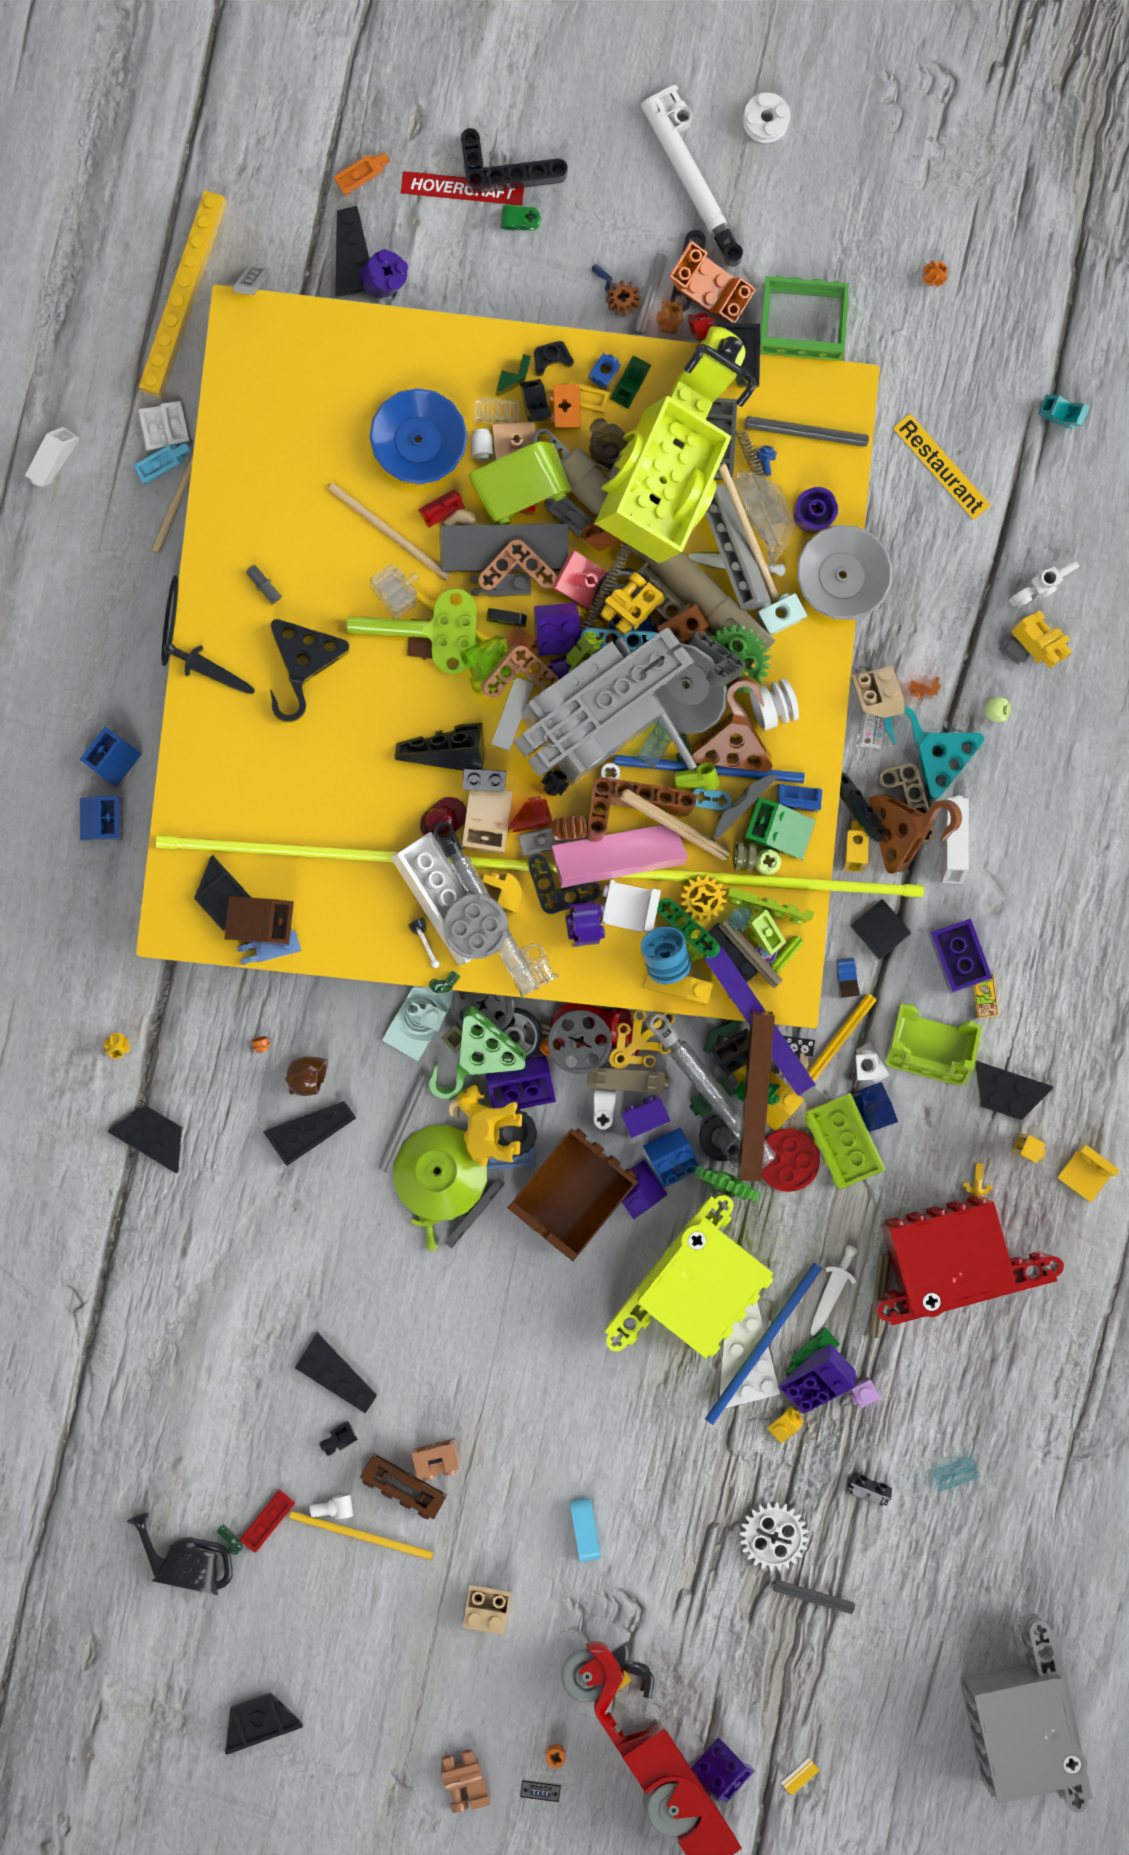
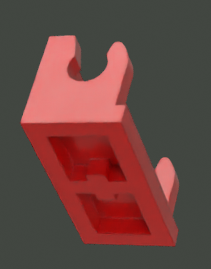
[687,313,714,341]

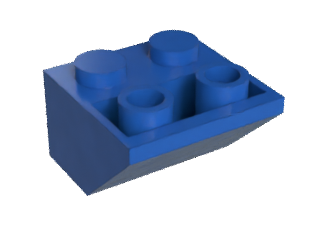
[79,727,142,787]
[80,796,123,840]
[643,1127,700,1188]

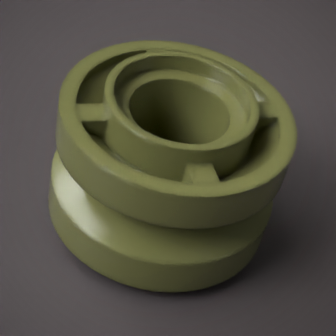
[732,841,757,872]

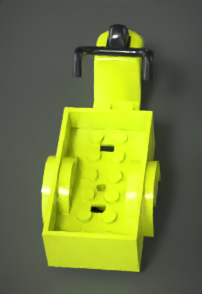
[595,326,756,564]

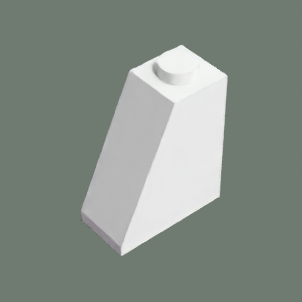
[25,427,80,487]

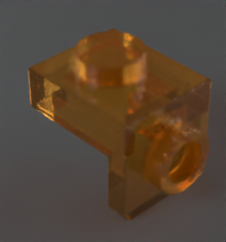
[503,625,537,658]
[907,676,941,699]

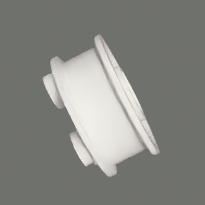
[743,92,790,143]

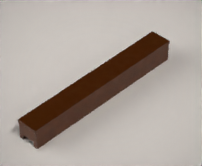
[737,1009,775,1181]

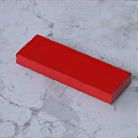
[239,1489,296,1553]

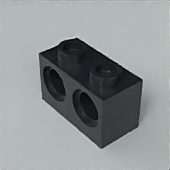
[711,1028,749,1075]

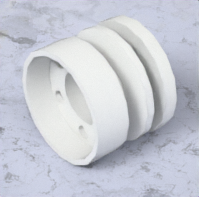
[750,678,799,731]

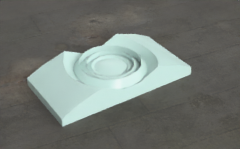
[382,986,455,1061]

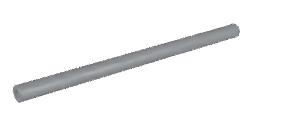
[615,637,697,770]

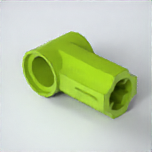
[675,762,720,791]

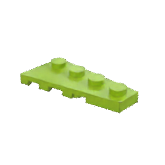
[725,887,814,925]

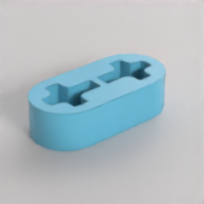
[693,788,731,811]

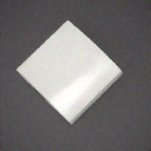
[137,401,189,452]

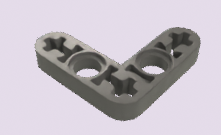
[690,632,746,687]

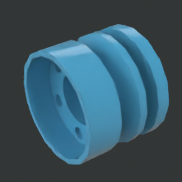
[641,926,691,984]

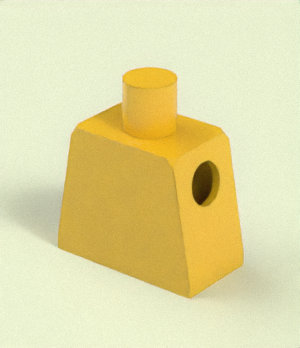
[842,821,869,872]

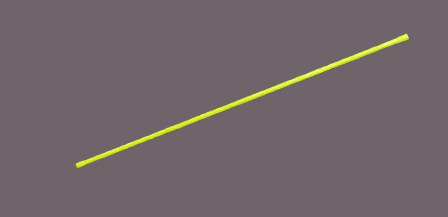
[156,835,924,898]

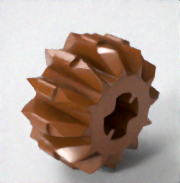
[606,280,641,317]
[551,816,587,841]

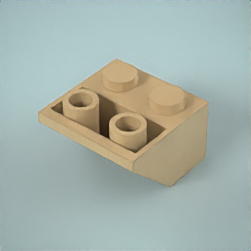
[852,666,904,718]
[462,1585,512,1635]

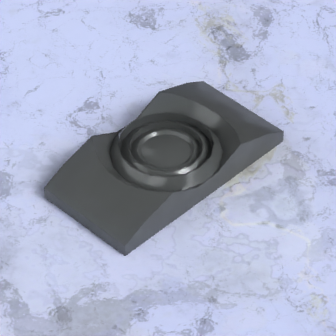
[706,398,737,480]
[710,774,778,841]

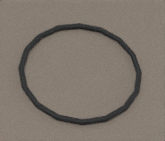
[161,575,178,666]

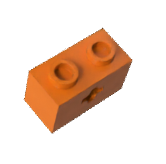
[550,384,581,430]

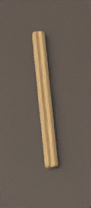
[620,789,730,860]

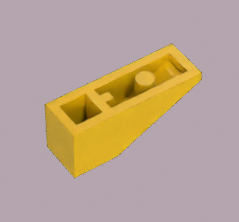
[643,972,713,1005]
[1011,1133,1046,1163]

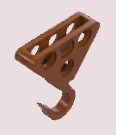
[692,676,772,772]
[869,794,962,874]

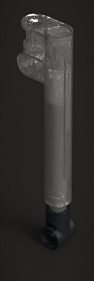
[433,822,559,997]

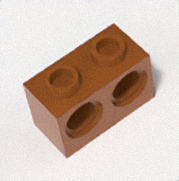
[657,604,709,644]

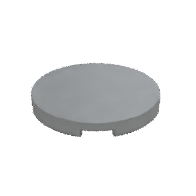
[443,894,508,959]

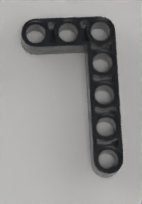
[461,128,568,193]

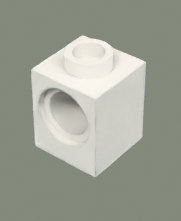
[855,1050,879,1080]

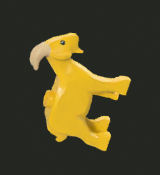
[448,1085,522,1167]

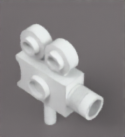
[1009,560,1079,609]

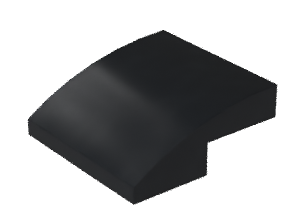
[850,899,911,960]

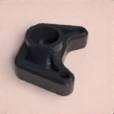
[534,341,574,376]

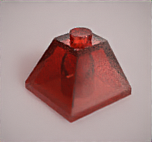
[507,796,552,834]

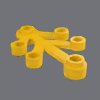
[609,1010,676,1069]

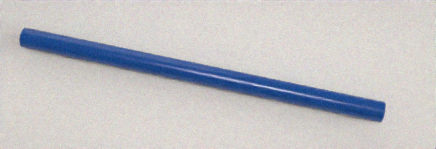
[614,755,805,783]
[705,1263,823,1425]

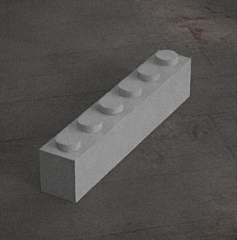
[705,484,771,610]

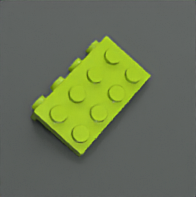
[805,1093,886,1190]

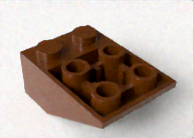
[224,896,294,946]

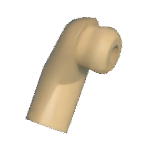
[443,509,476,526]

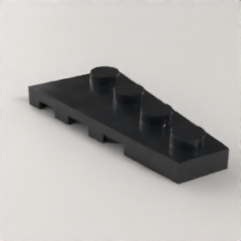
[263,1101,356,1166]

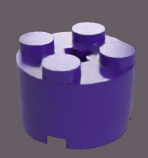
[359,249,408,299]
[793,487,838,534]
[566,902,605,947]

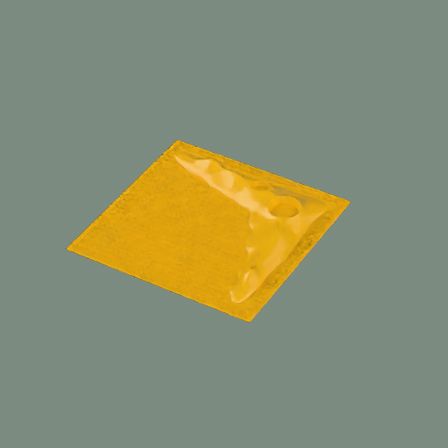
[136,285,880,1028]

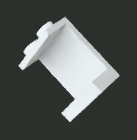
[599,880,661,933]

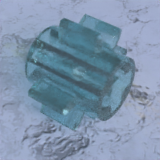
[728,906,754,932]

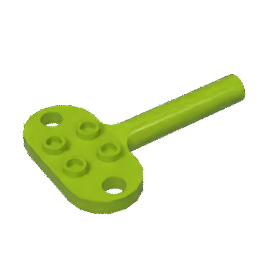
[347,588,477,674]

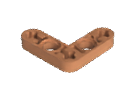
[477,540,557,590]
[481,645,559,698]

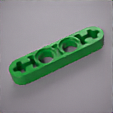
[657,898,720,959]

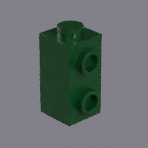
[689,1075,735,1117]

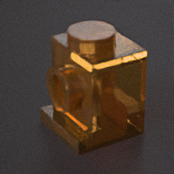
[657,301,683,334]

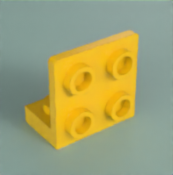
[1057,1144,1120,1202]

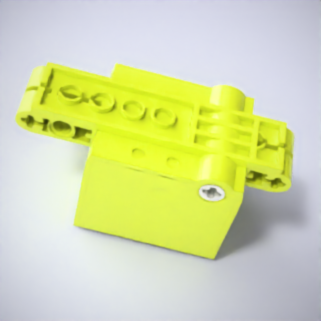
[605,1194,774,1359]

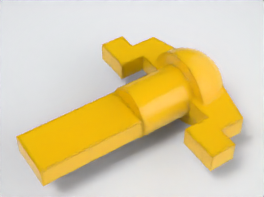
[963,1163,993,1196]

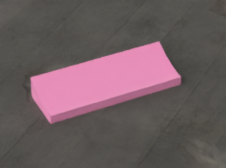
[551,825,688,888]

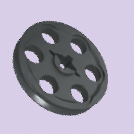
[451,990,515,1034]
[548,1010,612,1074]

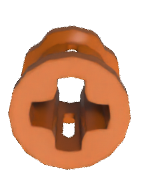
[546,1744,565,1768]

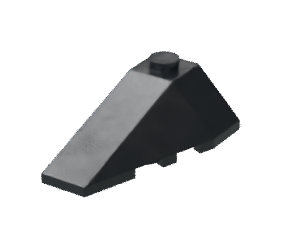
[394,723,485,771]

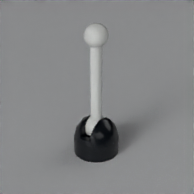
[408,917,439,968]

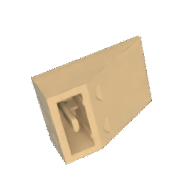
[461,790,513,855]

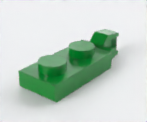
[786,1328,840,1375]

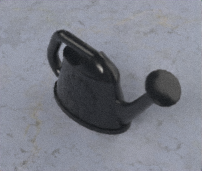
[127,1512,233,1595]

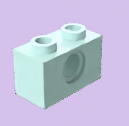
[755,593,807,636]

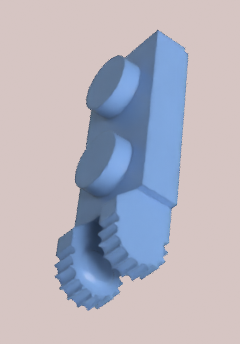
[237,930,301,965]

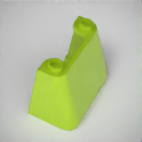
[468,441,572,525]
[885,1004,982,1085]

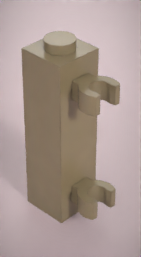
[588,1068,669,1093]

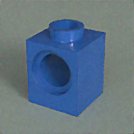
[588,353,621,390]

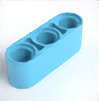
[570,1498,601,1562]

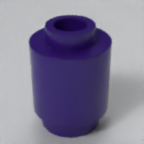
[547,656,572,680]

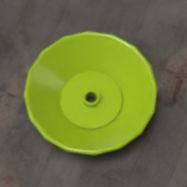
[393,1125,487,1221]

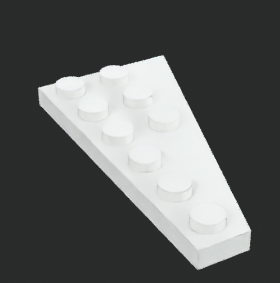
[720,1302,780,1408]

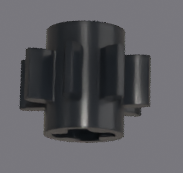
[541,770,569,796]

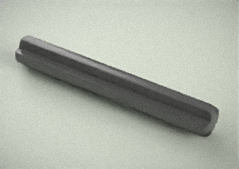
[773,1580,855,1614]

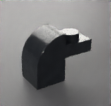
[520,379,552,422]

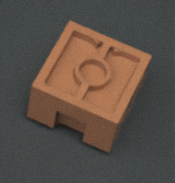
[412,1438,461,1481]

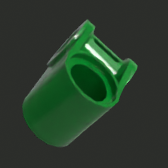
[501,205,541,231]

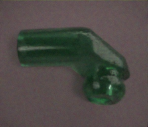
[217,1525,243,1555]

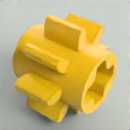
[103,1033,130,1059]

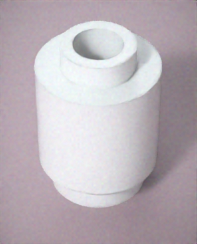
[471,429,493,462]

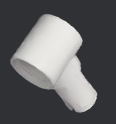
[310,1494,354,1519]

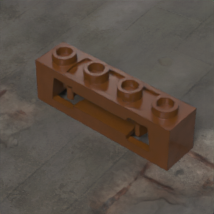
[360,1453,447,1520]

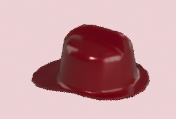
[420,797,467,842]

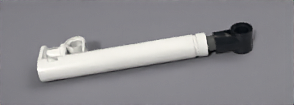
[640,85,743,267]

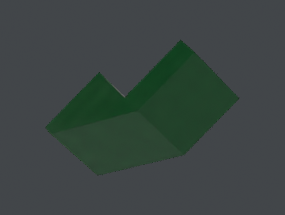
[495,354,531,397]
[610,355,652,409]
[702,1020,742,1054]

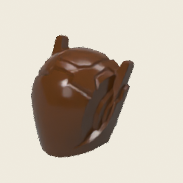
[285,1056,328,1096]

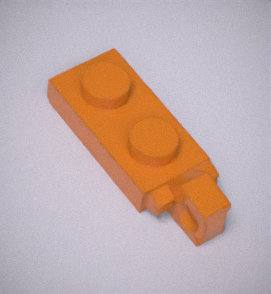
[333,152,390,196]

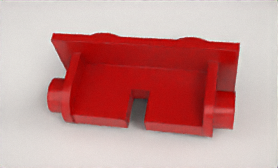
[418,489,465,528]

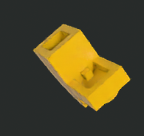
[481,872,522,914]

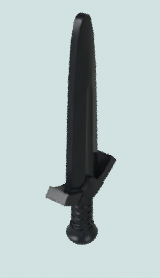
[164,642,255,694]

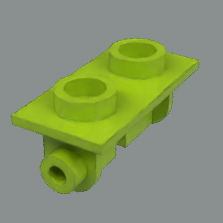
[566,631,605,672]

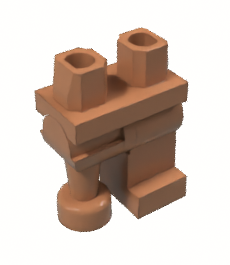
[441,1749,491,1813]

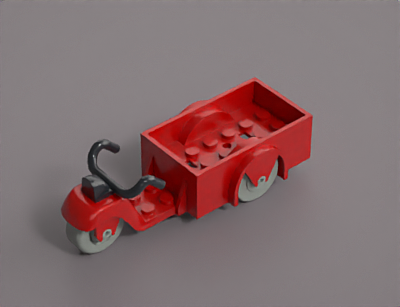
[561,1641,742,1855]

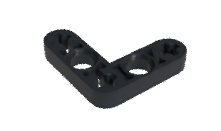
[527,853,601,914]

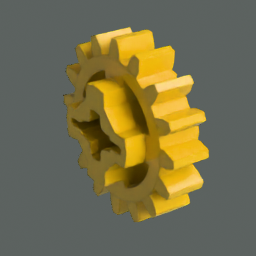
[680,874,727,921]

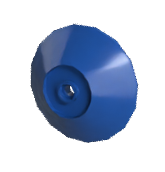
[369,388,467,484]

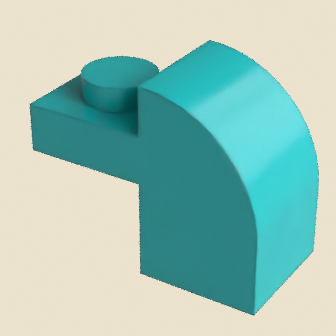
[1038,395,1090,429]

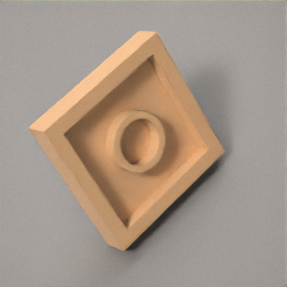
[492,422,536,461]

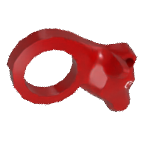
[550,1003,639,1056]

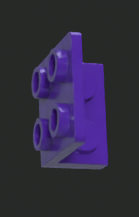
[691,1738,755,1803]

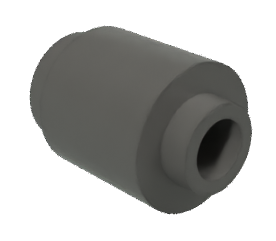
[998,635,1030,664]

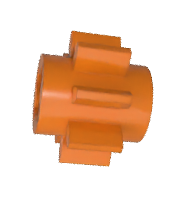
[922,260,948,287]

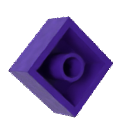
[534,602,581,656]
[621,1095,670,1138]

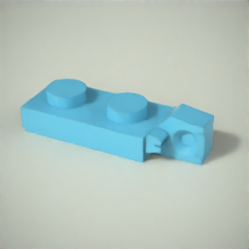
[133,443,192,485]

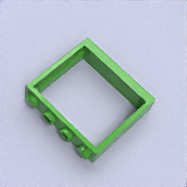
[760,275,849,361]

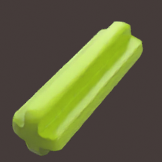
[770,936,804,973]

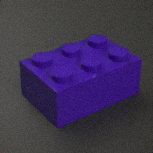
[929,918,992,994]

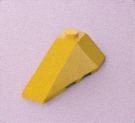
[733,1065,804,1131]

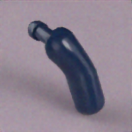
[592,264,613,291]

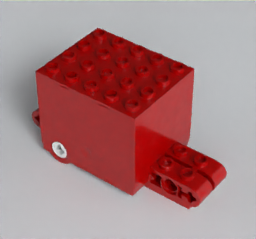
[873,1195,1064,1326]

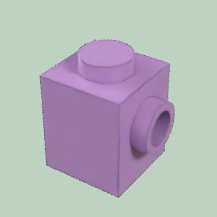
[849,1377,880,1408]

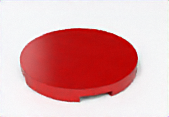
[761,1128,820,1192]

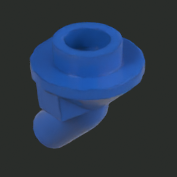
[756,445,777,476]

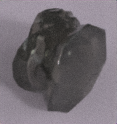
[589,418,629,471]

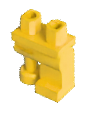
[600,571,664,635]
[1011,611,1073,669]

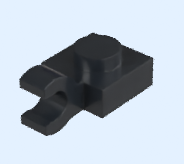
[319,1421,358,1456]

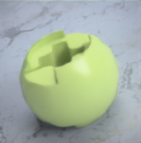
[985,696,1011,723]
[755,848,781,875]

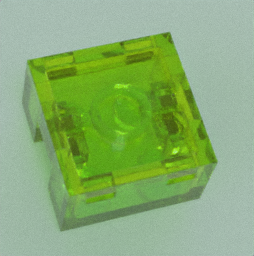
[459,635,520,695]

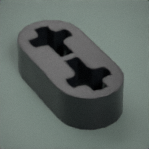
[486,608,528,627]

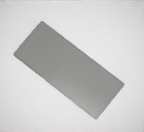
[789,1085,828,1108]

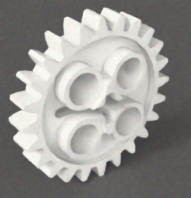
[739,1501,809,1572]

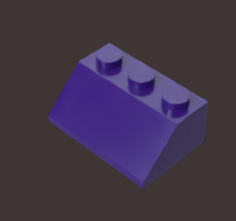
[485,1055,556,1109]

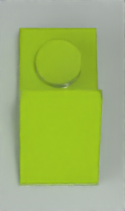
[747,908,786,956]

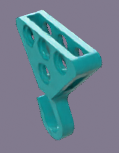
[883,706,984,800]

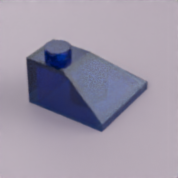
[851,1082,898,1132]

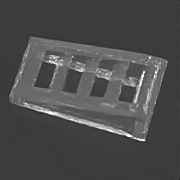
[474,397,520,422]

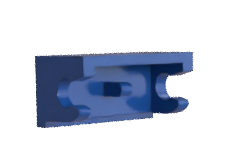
[776,784,822,812]

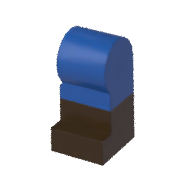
[836,958,860,998]

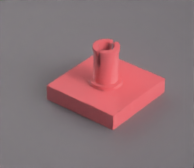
[552,551,607,609]

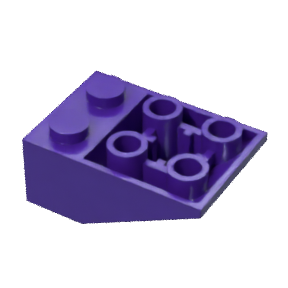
[778,1344,856,1414]

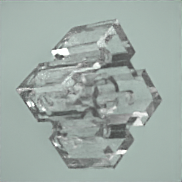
[370,564,419,619]

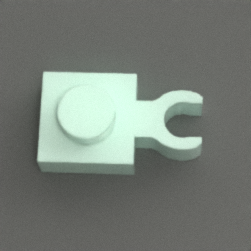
[407,1002,447,1032]

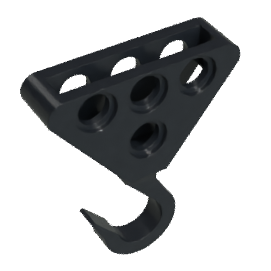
[270,619,349,723]

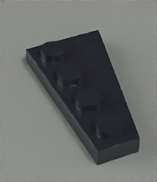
[335,206,369,297]
[295,1332,377,1414]

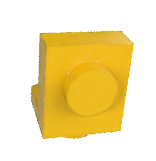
[767,1406,804,1444]

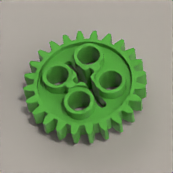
[710,624,772,694]
[694,1166,761,1202]

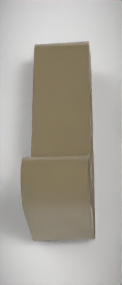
[877,763,936,844]

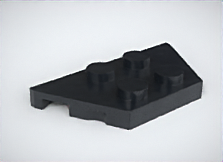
[194,855,252,931]
[975,1061,1053,1120]
[108,1106,183,1174]
[225,1692,304,1755]

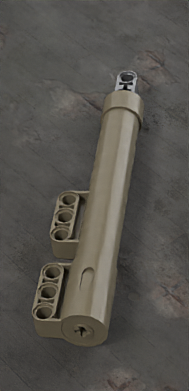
[534,429,776,672]

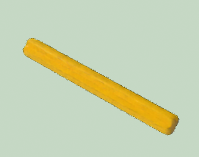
[807,993,876,1081]

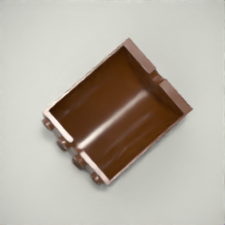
[507,1128,637,1262]

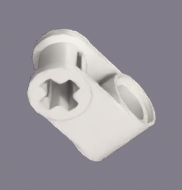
[594,1089,616,1130]

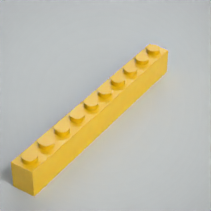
[139,190,227,399]

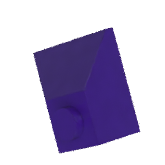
[622,1160,668,1219]

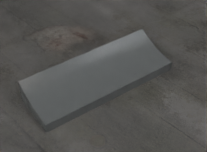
[440,524,568,572]

